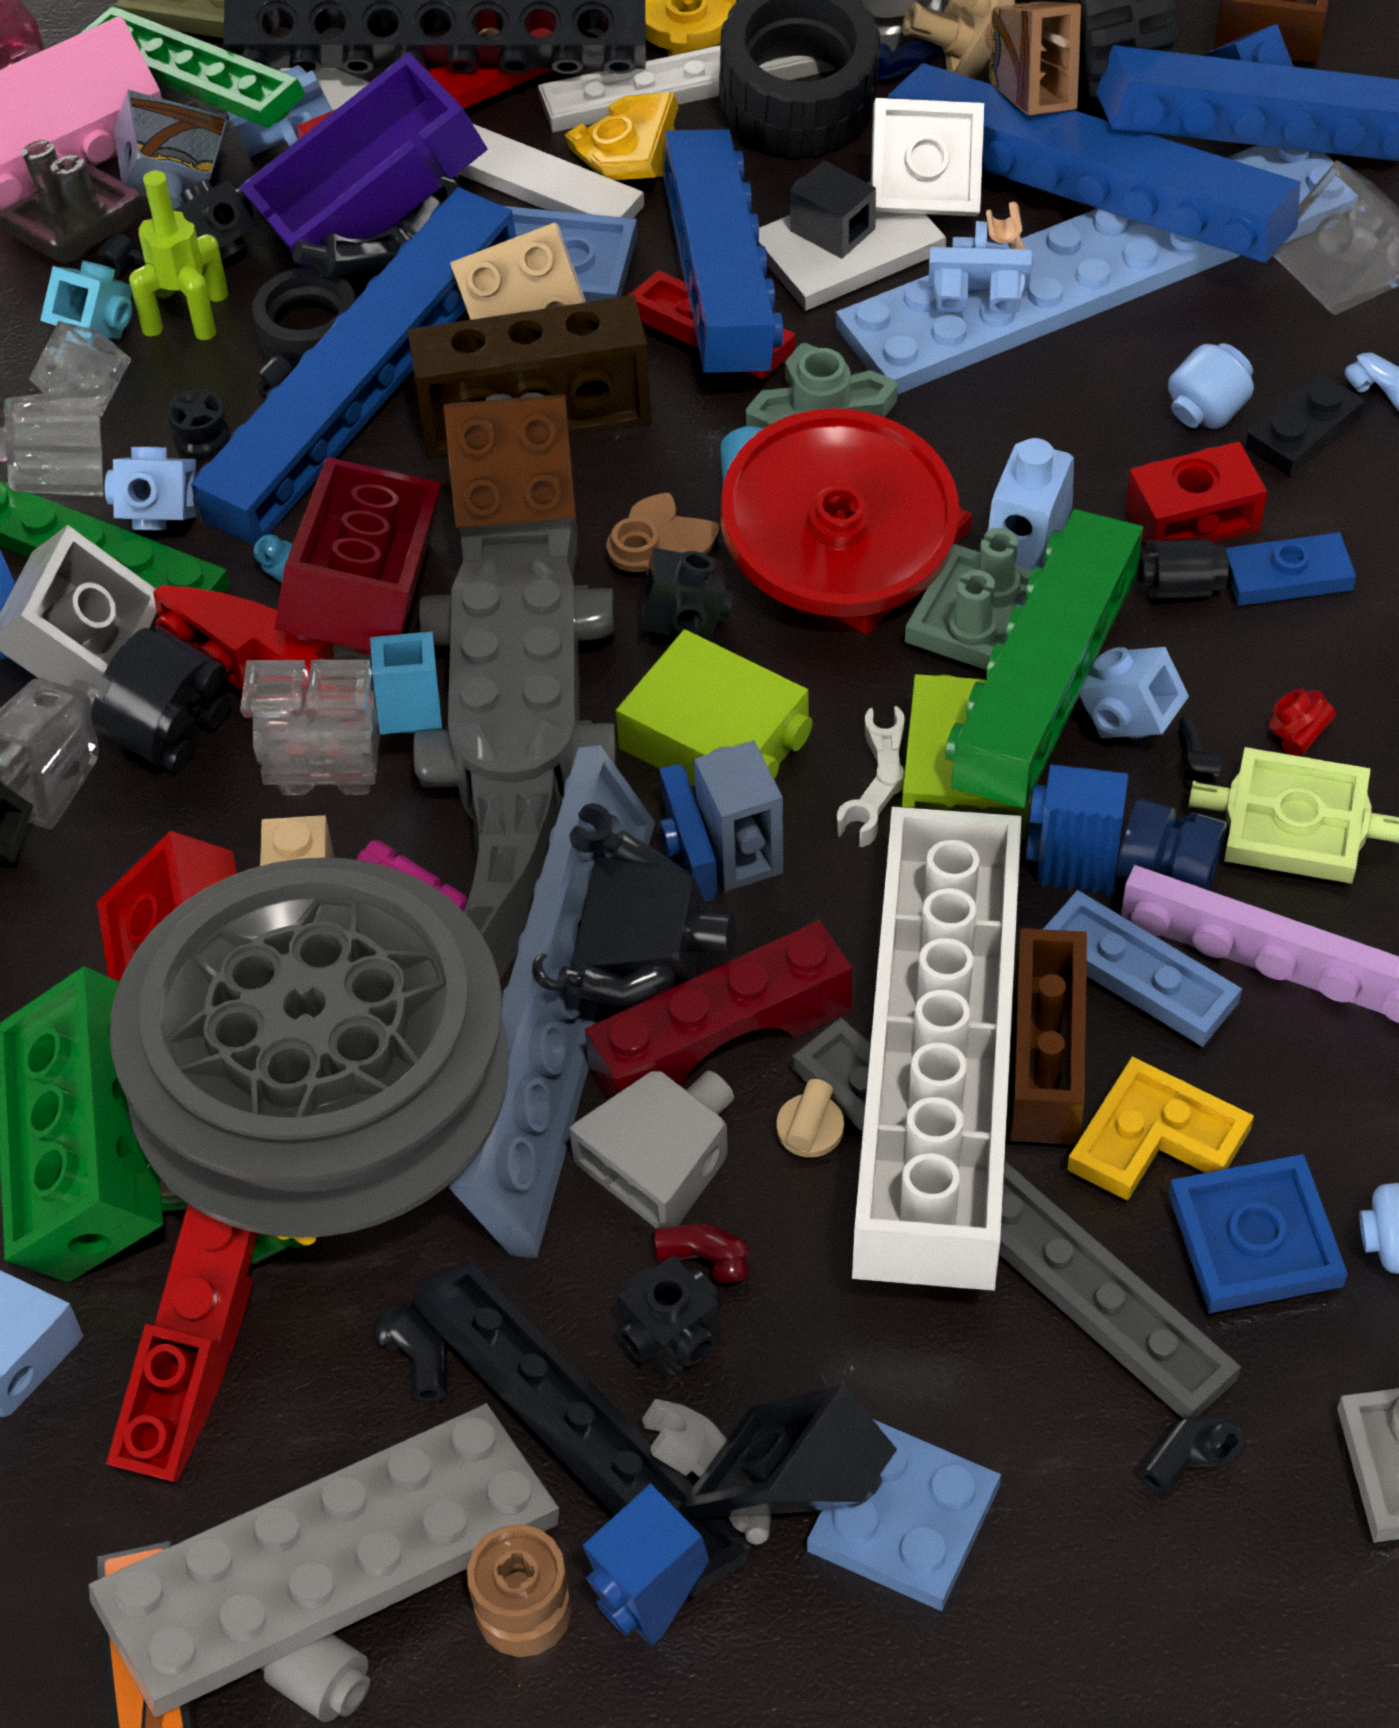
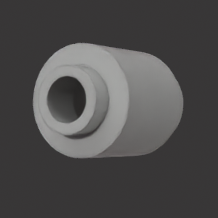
[259,1633,370,1722]

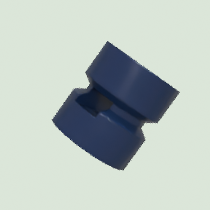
[1116,798,1227,890]

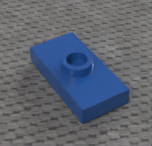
[1226,532,1356,606]
[659,764,717,901]

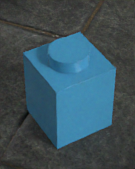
[370,631,442,734]

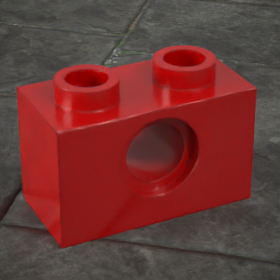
[1125,441,1267,548]

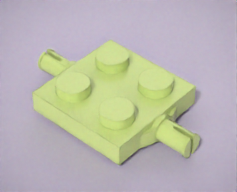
[1188,747,1399,884]

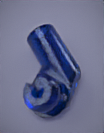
[877,38,942,81]

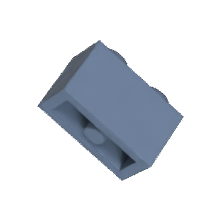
[694,740,784,892]

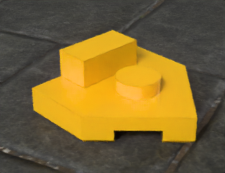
[564,92,679,180]

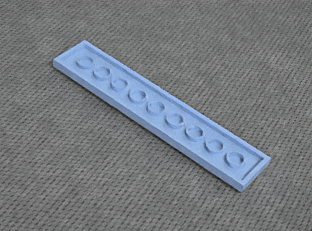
[835,145,1362,394]

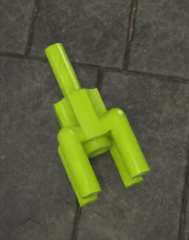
[129,170,228,340]

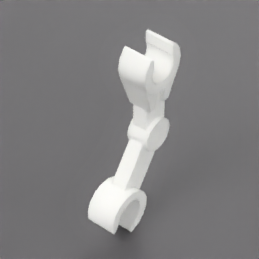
[837,706,905,847]

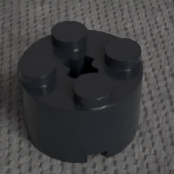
[91,625,231,773]

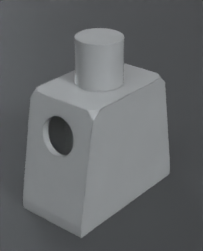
[569,1070,734,1228]

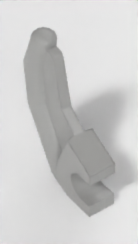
[642,1399,771,1545]

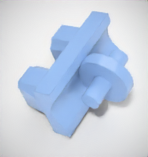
[227,65,332,157]
[928,221,1032,313]

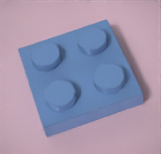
[807,1419,1001,1611]

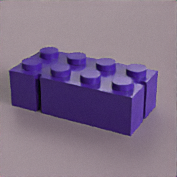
[239,52,488,268]

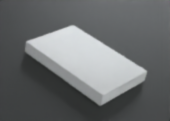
[758,182,946,311]

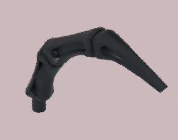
[293,174,459,280]

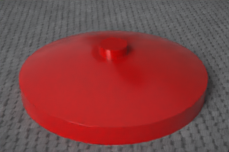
[720,408,960,617]

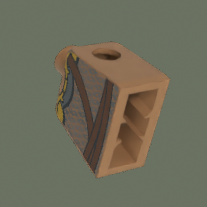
[985,2,1081,115]

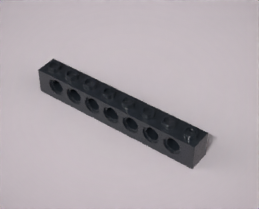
[223,0,646,74]

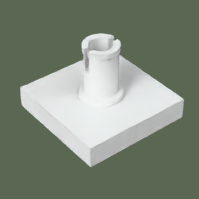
[870,98,984,217]

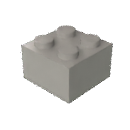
[0,525,157,710]

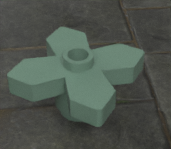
[746,343,898,429]

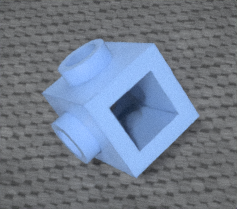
[105,447,196,530]
[1079,647,1189,739]

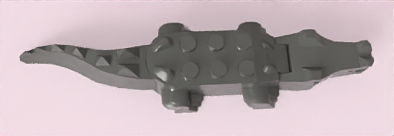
[414,392,618,982]

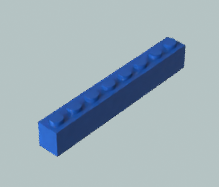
[888,63,1301,263]
[191,187,516,546]

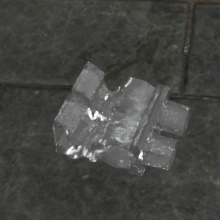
[240,659,380,795]

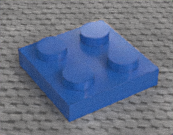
[1168,1154,1348,1314]

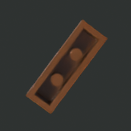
[1011,928,1087,1145]

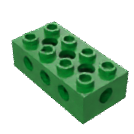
[0,966,163,1283]

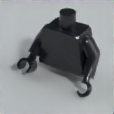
[532,803,736,1010]

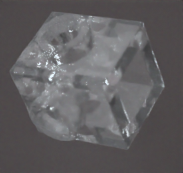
[29,321,131,417]

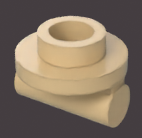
[777,1079,844,1157]

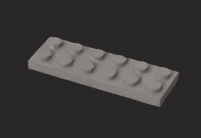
[88,1403,559,1718]

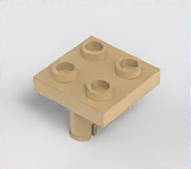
[902,0,1015,79]
[450,222,586,320]

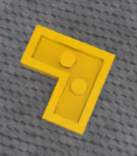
[1067,1056,1254,1201]

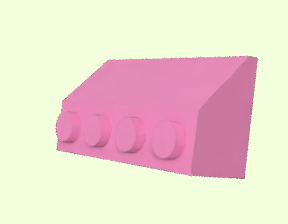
[0,16,162,211]

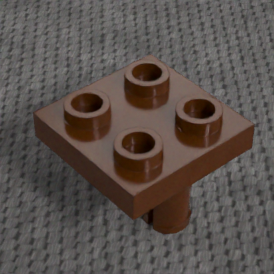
[444,394,576,528]

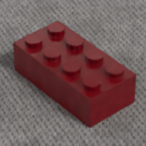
[274,457,442,655]

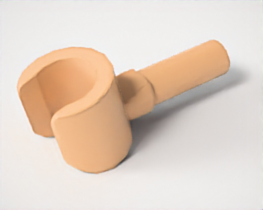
[986,202,1026,250]

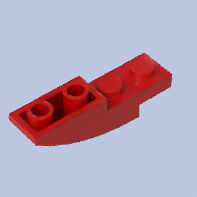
[153,585,363,739]
[106,1204,258,1482]

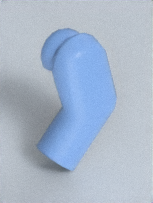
[1344,353,1399,412]

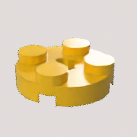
[645,0,737,56]

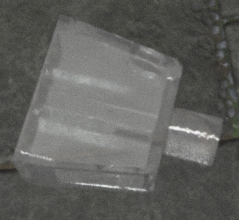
[0,389,103,497]
[0,678,102,830]

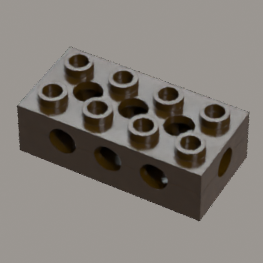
[407,295,652,459]

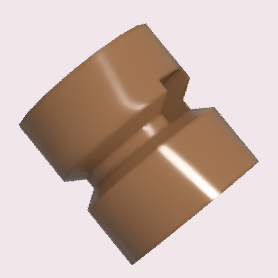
[467,1524,572,1657]

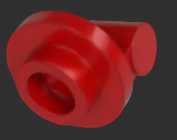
[1269,688,1336,757]

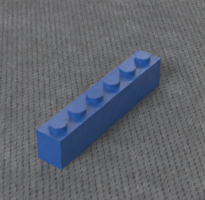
[1096,45,1399,161]
[663,129,783,373]

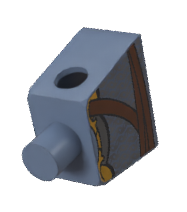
[113,89,226,210]

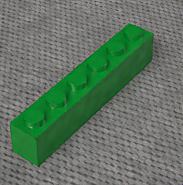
[945,509,1143,809]

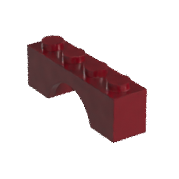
[585,920,852,1101]

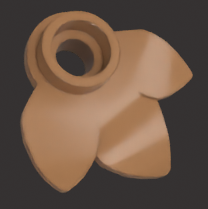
[606,493,720,572]

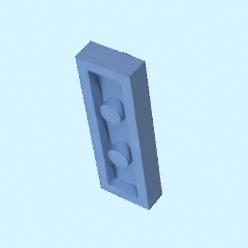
[1044,890,1242,1047]

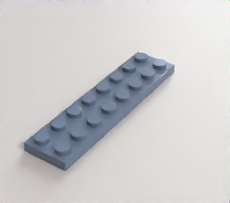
[449,745,655,1258]

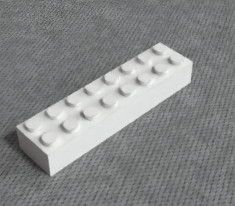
[852,807,1021,1291]

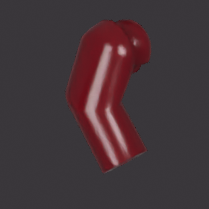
[654,1223,751,1283]

